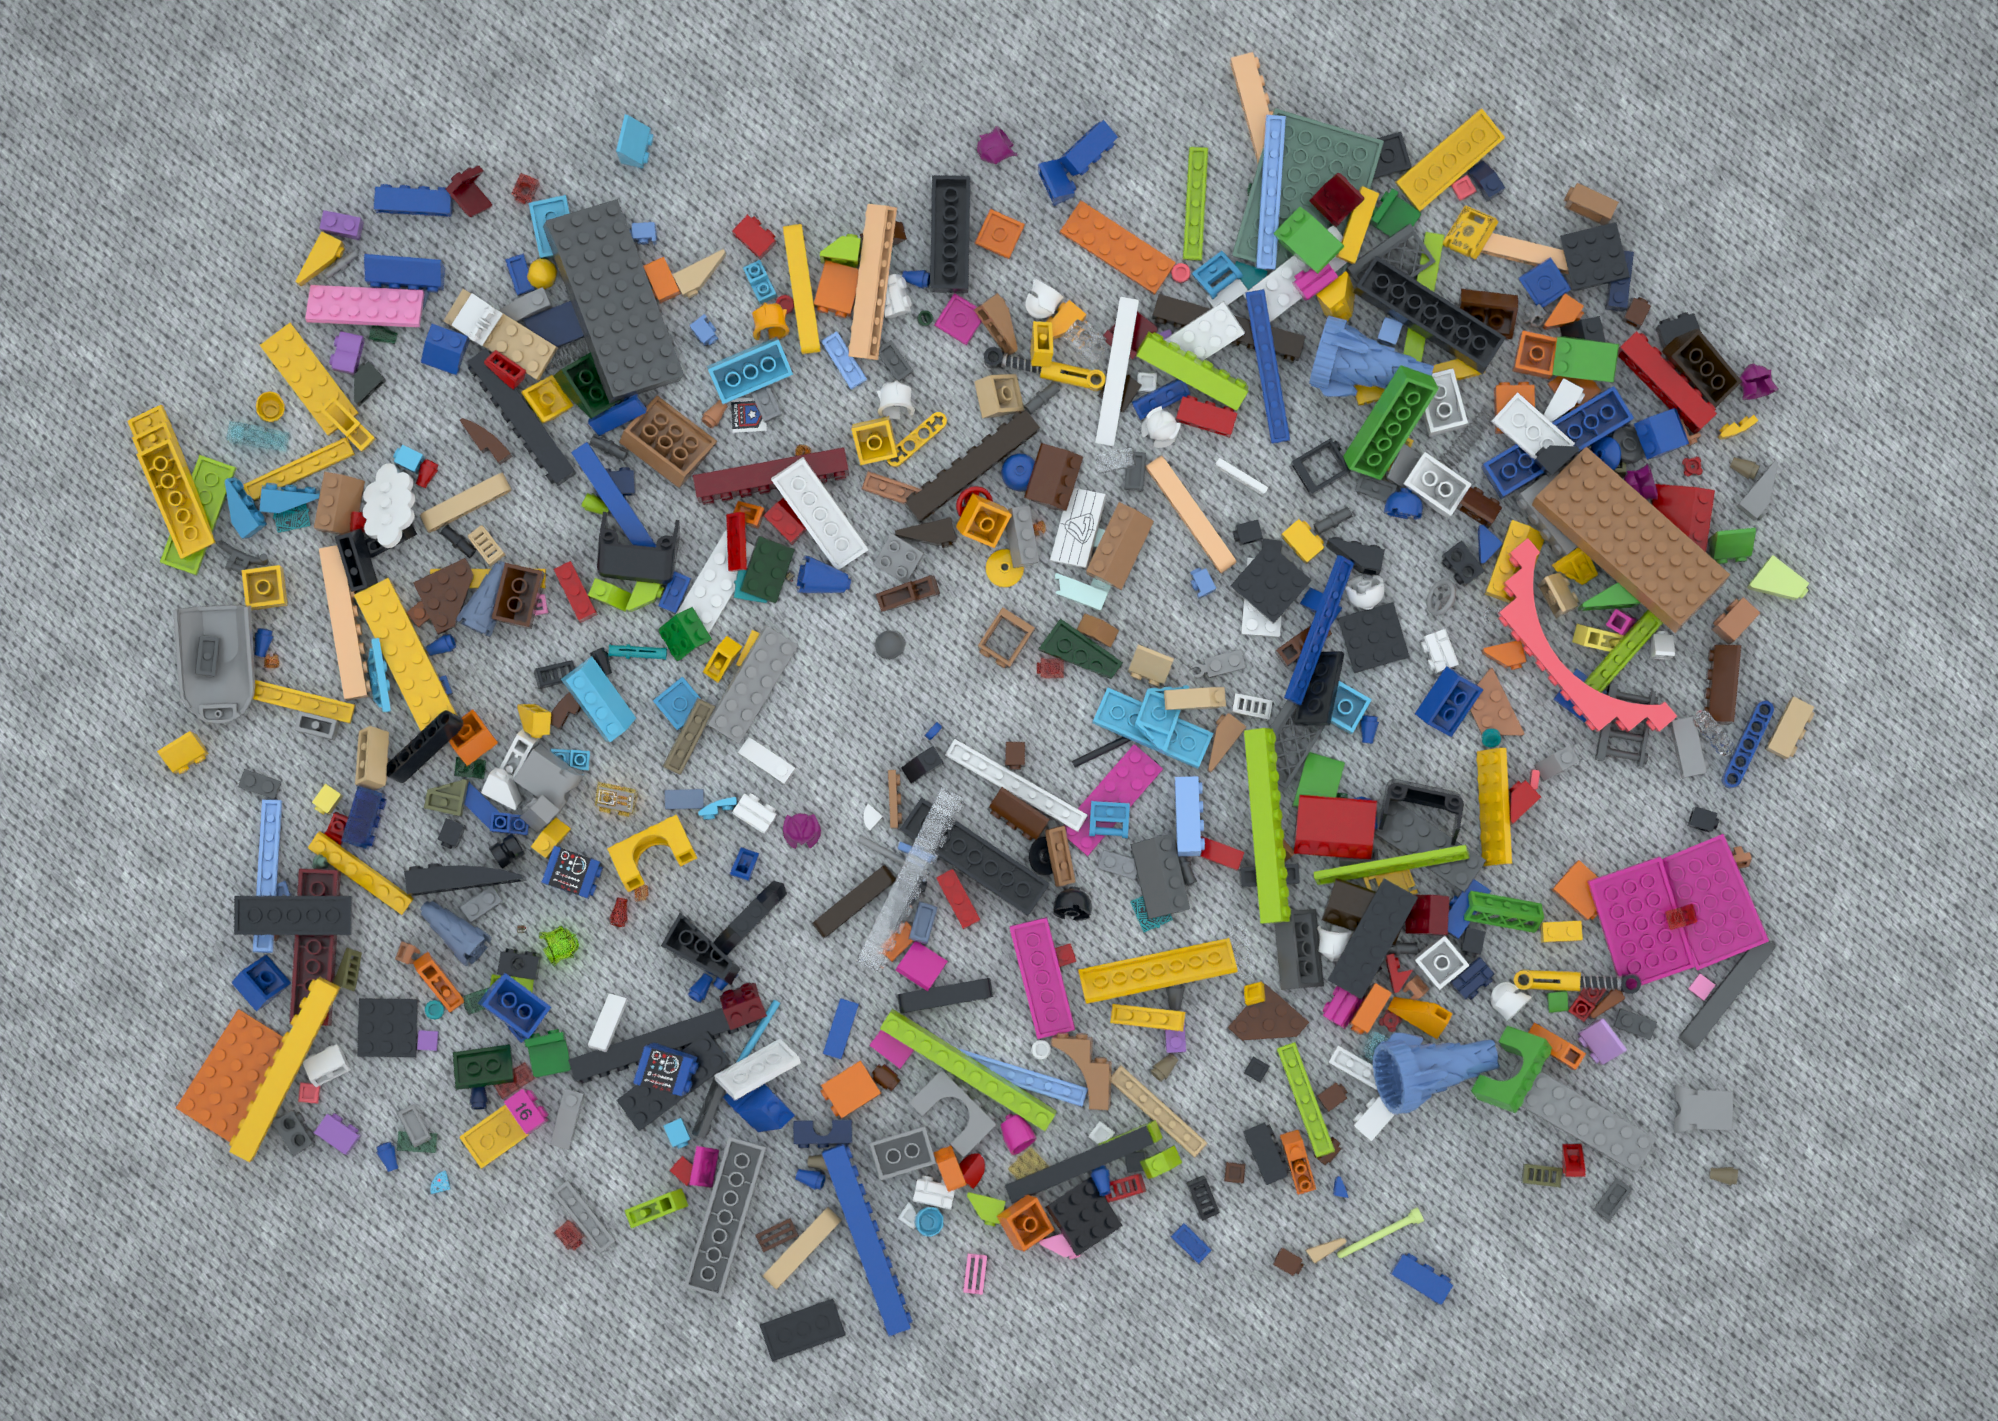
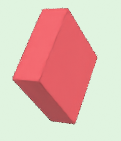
[1451,175,1477,201]
[1529,770,1540,790]
[298,1082,320,1104]

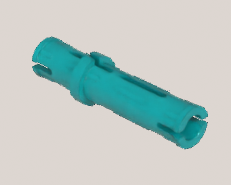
[608,644,667,660]

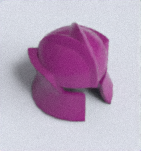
[977,126,1018,164]
[1739,363,1779,400]
[1624,463,1658,500]
[783,813,821,849]

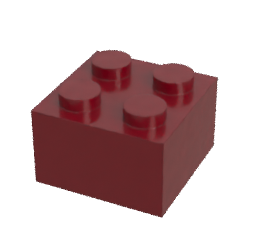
[1405,894,1450,935]

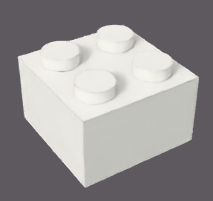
[1413,935,1470,990]

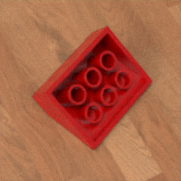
[1652,484,1715,552]
[1294,795,1377,860]

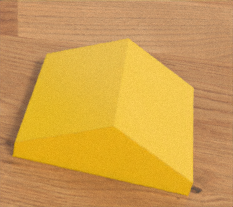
[521,375,574,423]

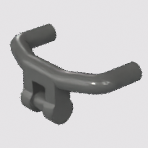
[214,534,269,576]

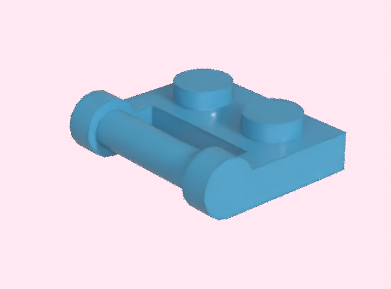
[1192,251,1243,299]
[1089,801,1130,839]

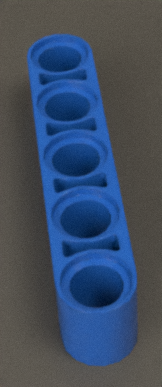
[1721,701,1774,789]

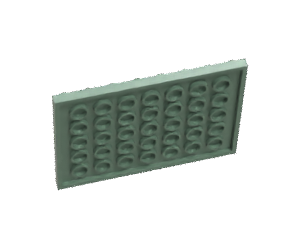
[1231,108,1384,277]

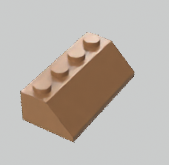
[1086,502,1154,590]

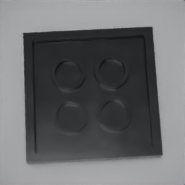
[1560,222,1630,292]
[1230,542,1312,624]
[1338,602,1410,673]
[357,998,418,1057]
[1045,1177,1123,1256]

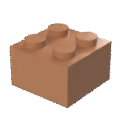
[1711,597,1760,645]

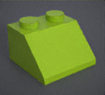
[819,234,862,268]

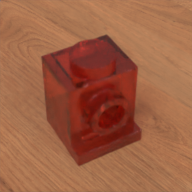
[512,173,540,205]

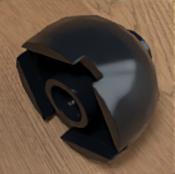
[1053,886,1092,921]

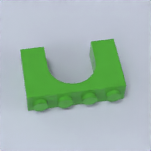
[1471,1026,1552,1113]

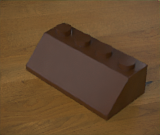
[1703,645,1741,725]

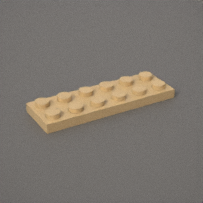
[444,289,558,380]

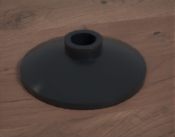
[1029,837,1053,875]

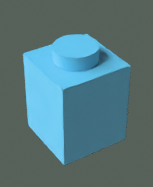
[393,445,425,474]
[663,1118,691,1149]

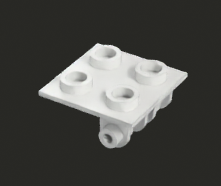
[452,293,503,346]

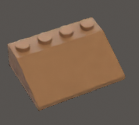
[619,396,717,488]

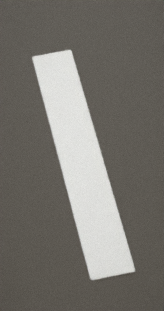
[1095,297,1139,446]

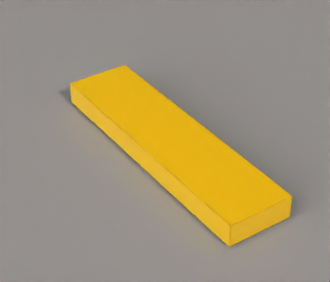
[1336,186,1379,264]
[1110,1004,1185,1032]

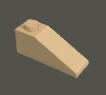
[672,249,726,298]
[1164,687,1226,710]

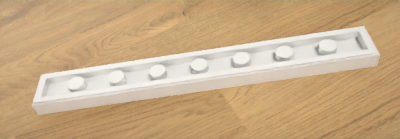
[945,739,1088,832]

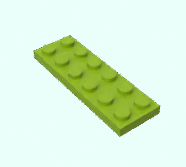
[160,455,237,576]

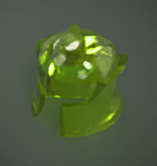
[538,925,579,967]

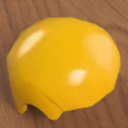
[527,258,557,289]
[256,391,285,423]

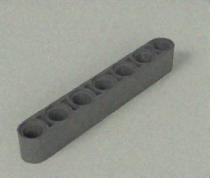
[1678,941,1776,1050]

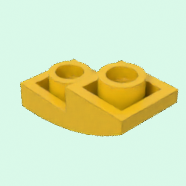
[1718,415,1758,440]

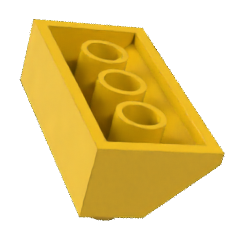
[1484,520,1544,603]

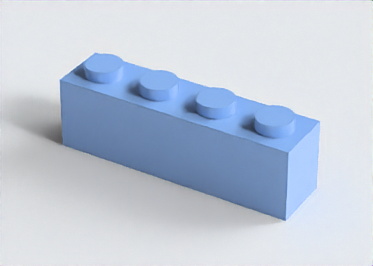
[1175,776,1205,857]

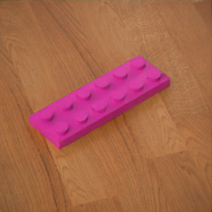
[1063,744,1163,857]
[1009,917,1075,1039]

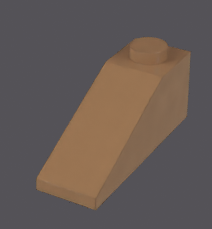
[974,293,1018,355]
[1207,713,1246,773]

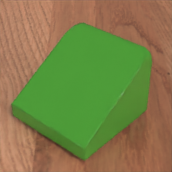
[1547,991,1568,1013]

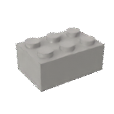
[869,1126,937,1181]

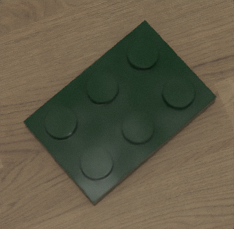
[740,536,795,604]
[453,1044,514,1090]

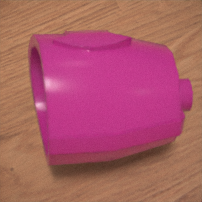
[1000,1113,1037,1156]

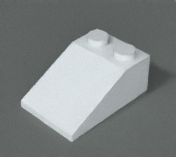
[1423,368,1468,437]
[1403,452,1472,517]

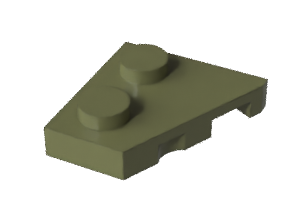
[424,779,469,816]

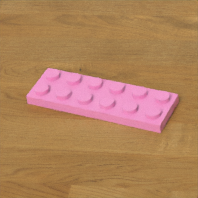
[305,285,424,327]

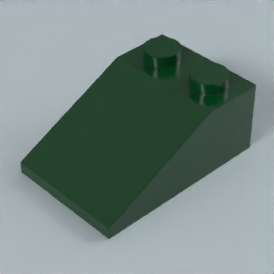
[553,352,622,419]

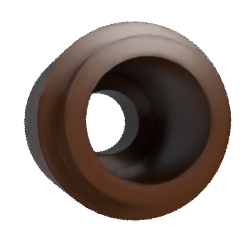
[872,1064,901,1092]
[1314,1136,1341,1166]

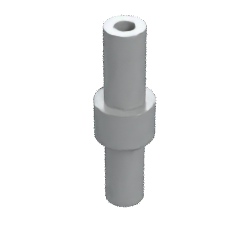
[324,250,359,278]

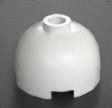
[1346,575,1384,610]

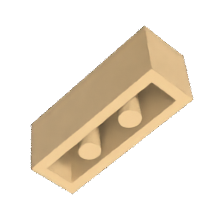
[1765,696,1815,760]
[355,726,389,791]

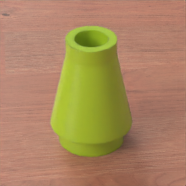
[581,493,609,515]

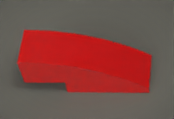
[1198,836,1245,871]

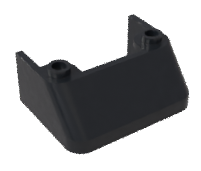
[597,512,680,584]
[1379,779,1464,845]

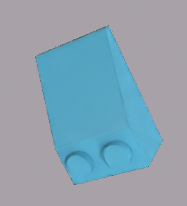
[616,114,654,168]

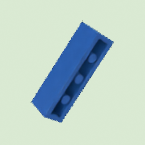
[374,184,453,217]

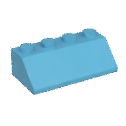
[707,337,793,404]
[561,656,636,742]

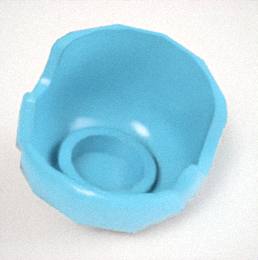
[914,1207,944,1237]

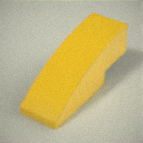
[320,397,375,452]

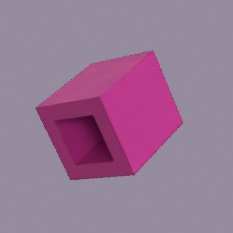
[1606,609,1637,635]

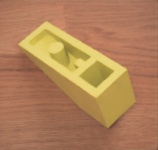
[1572,624,1625,652]

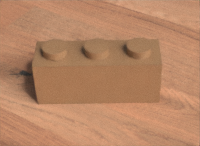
[314,472,365,535]

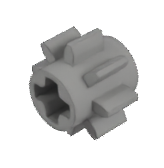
[1522,304,1547,328]

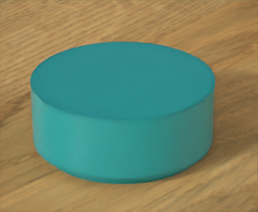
[1481,728,1501,748]
[425,1000,445,1020]

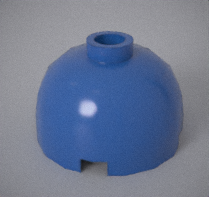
[1001,453,1035,492]
[1384,488,1423,520]

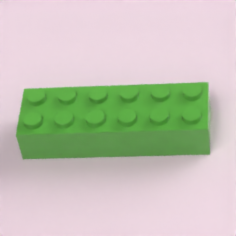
[1343,365,1439,480]

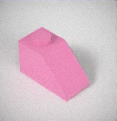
[1039,1233,1081,1260]

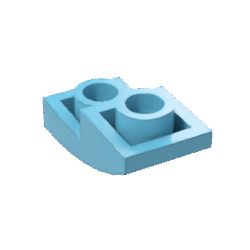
[743,260,777,305]
[550,749,590,771]
[698,797,737,820]

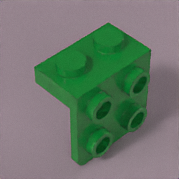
[1370,188,1421,237]
[658,607,712,661]
[524,1029,571,1077]

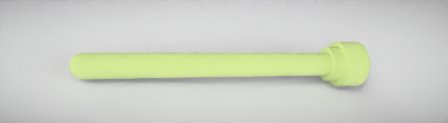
[1337,1207,1424,1258]

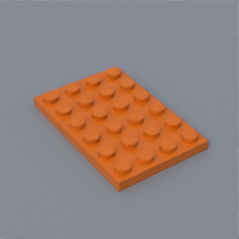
[176,1009,284,1142]

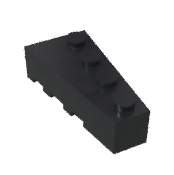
[661,913,741,985]

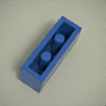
[1058,120,1118,176]
[1448,879,1491,939]
[1390,1253,1454,1305]

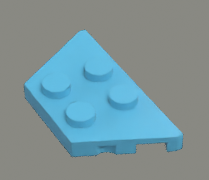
[367,638,391,712]
[1135,685,1189,754]

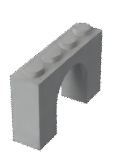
[1515,471,1578,558]
[909,1070,997,1158]

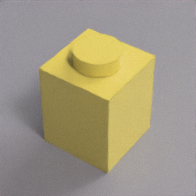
[312,784,343,815]

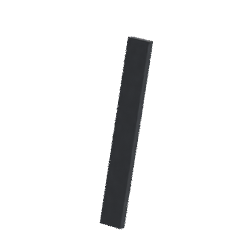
[1005,1125,1154,1204]

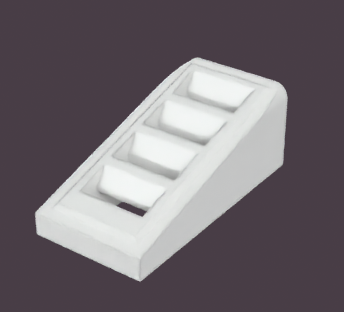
[1232,693,1273,720]

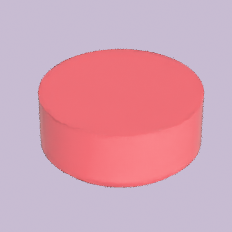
[1171,263,1190,283]

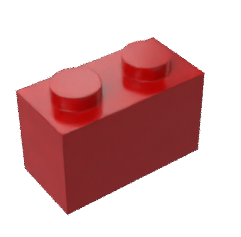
[732,214,776,260]

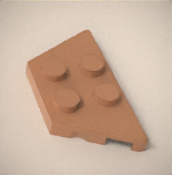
[1470,668,1524,736]

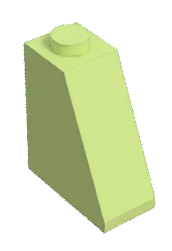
[1747,555,1809,601]

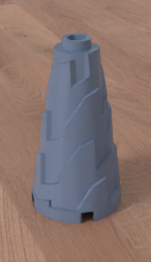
[456,561,505,637]
[420,901,492,967]

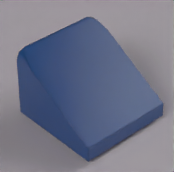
[1333,1176,1349,1198]

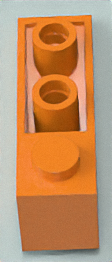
[1528,1022,1586,1070]
[1280,1130,1316,1195]

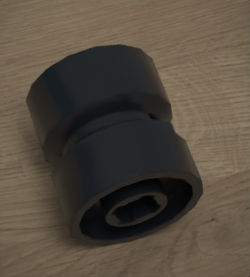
[489,833,525,869]

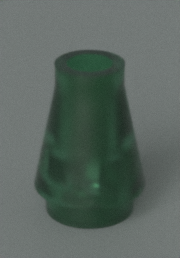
[368,325,398,344]

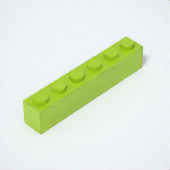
[1137,331,1249,411]

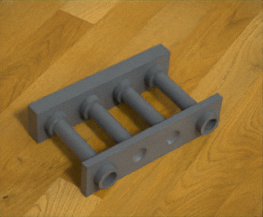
[1595,683,1658,768]

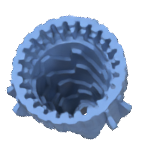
[1309,315,1434,397]
[1373,1033,1500,1114]

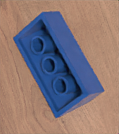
[364,254,446,293]

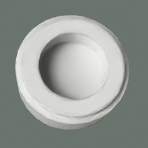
[1031,1040,1051,1060]

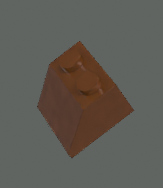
[1456,487,1502,529]

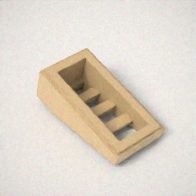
[468,525,505,567]
[1305,1238,1347,1263]

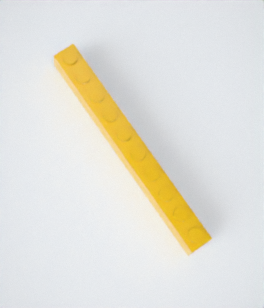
[229,977,341,1162]

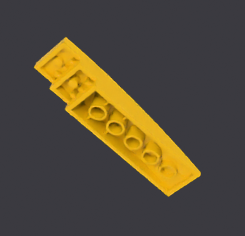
[127,405,215,559]

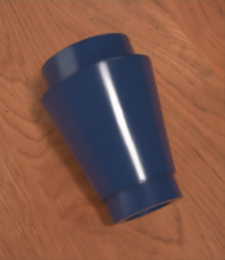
[469,1086,489,1110]

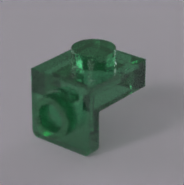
[454,757,486,779]

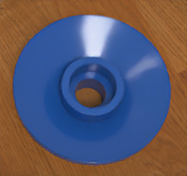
[1590,437,1621,471]

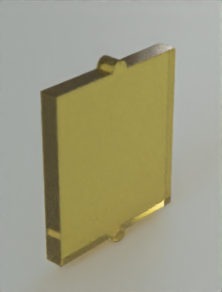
[1008,1147,1049,1179]

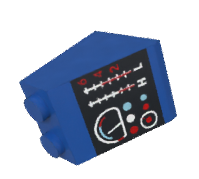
[542,846,603,899]
[633,1043,698,1096]

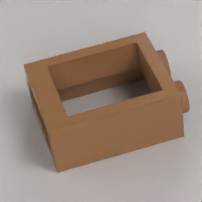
[1564,183,1619,225]
[978,607,1035,669]

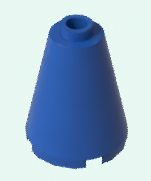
[797,555,851,593]

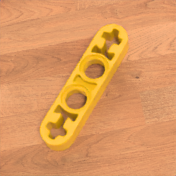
[887,412,947,467]

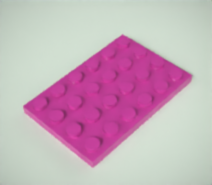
[1662,834,1769,970]
[1587,856,1695,989]

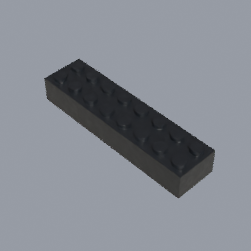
[1353,255,1506,374]
[900,797,1050,917]

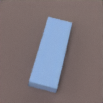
[821,331,867,390]

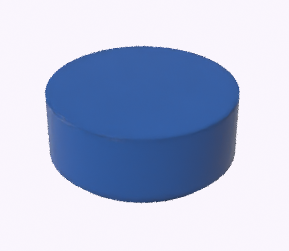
[924,722,942,740]

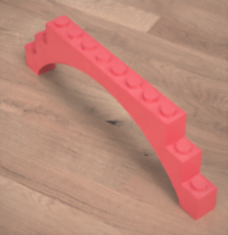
[1498,538,1677,732]

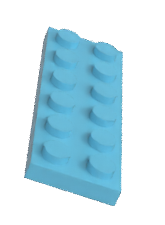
[1092,687,1214,769]

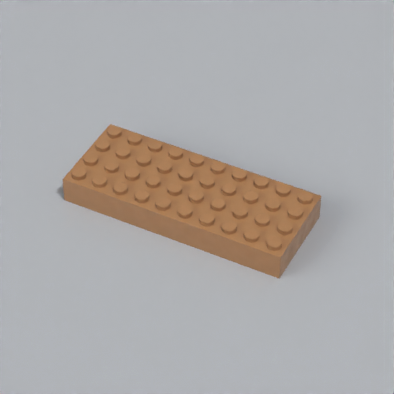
[1532,447,1730,634]

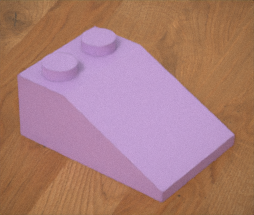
[1578,1018,1627,1065]

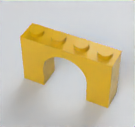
[607,814,697,892]

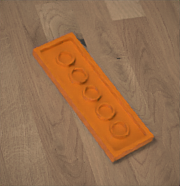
[1060,201,1176,295]

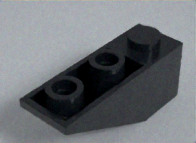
[1326,537,1385,576]

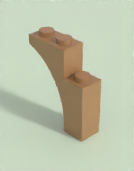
[1052,1032,1112,1110]

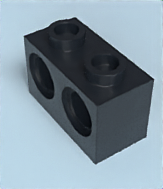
[1442,540,1485,587]

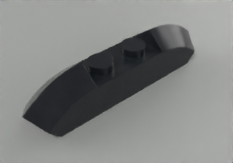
[713,881,787,955]

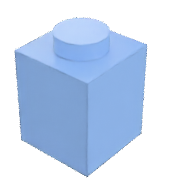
[1376,316,1403,348]

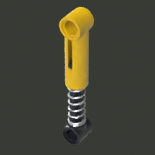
[984,347,1105,391]
[1514,969,1642,994]

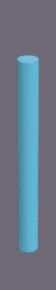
[736,1000,780,1063]

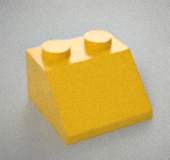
[1316,271,1355,322]
[851,416,898,465]
[157,731,209,774]

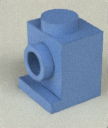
[629,222,657,245]
[689,314,718,346]
[1190,567,1216,599]

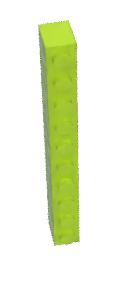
[1244,728,1291,924]
[880,1008,1057,1131]

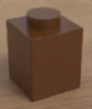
[1622,297,1651,329]
[1005,742,1025,770]
[1316,1082,1348,1112]
[1272,1247,1304,1276]

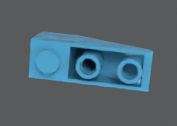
[225,477,267,539]
[260,483,320,513]

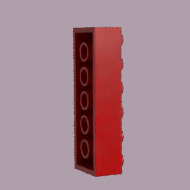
[1618,331,1717,434]

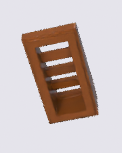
[1589,989,1625,1019]

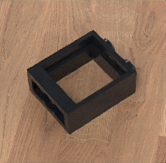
[1291,438,1351,496]

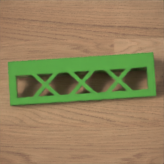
[1464,891,1544,933]

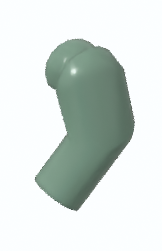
[312,854,329,869]

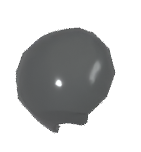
[874,630,906,660]

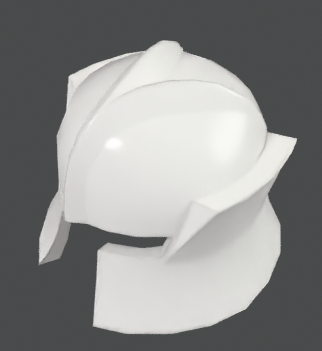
[1026,279,1064,319]
[876,380,915,419]
[1141,406,1181,448]
[1317,925,1354,962]
[1491,982,1532,1022]

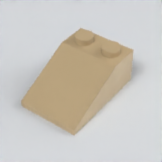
[1538,572,1579,618]
[1128,645,1174,687]

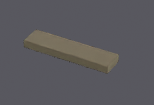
[663,697,715,775]

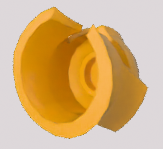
[752,302,790,341]

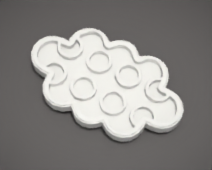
[363,463,415,548]

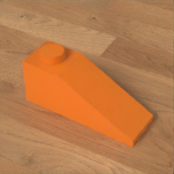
[413,952,465,1012]

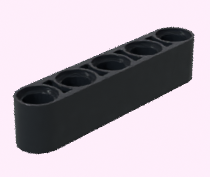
[386,710,463,783]
[897,978,993,1013]

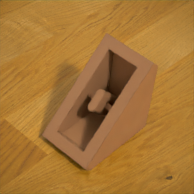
[1077,614,1119,648]

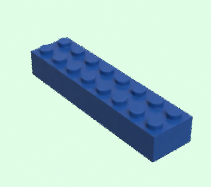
[1481,386,1634,499]

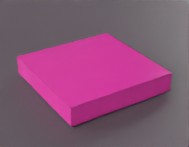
[934,293,982,346]
[896,941,948,991]
[869,1030,914,1069]
[689,1146,719,1188]

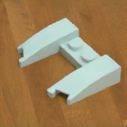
[1055,528,1111,612]

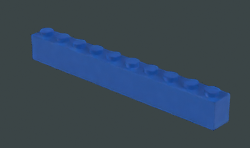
[822,1143,913,1337]

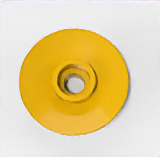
[986,549,1024,587]

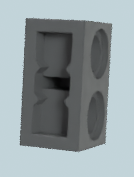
[272,1110,315,1155]

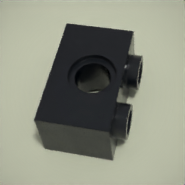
[497,948,541,980]

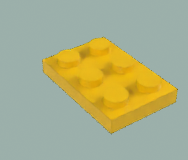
[459,1105,530,1169]

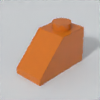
[1542,294,1584,330]
[1482,640,1526,670]
[933,1146,966,1192]

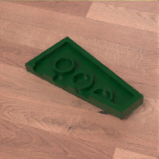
[1038,618,1123,679]

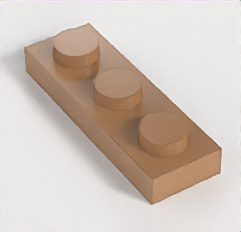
[888,770,902,829]
[1045,826,1076,887]

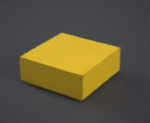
[1244,981,1265,1006]

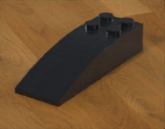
[404,863,527,896]

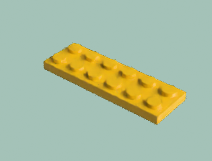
[1395,108,1505,211]
[260,323,359,436]
[1476,748,1512,867]

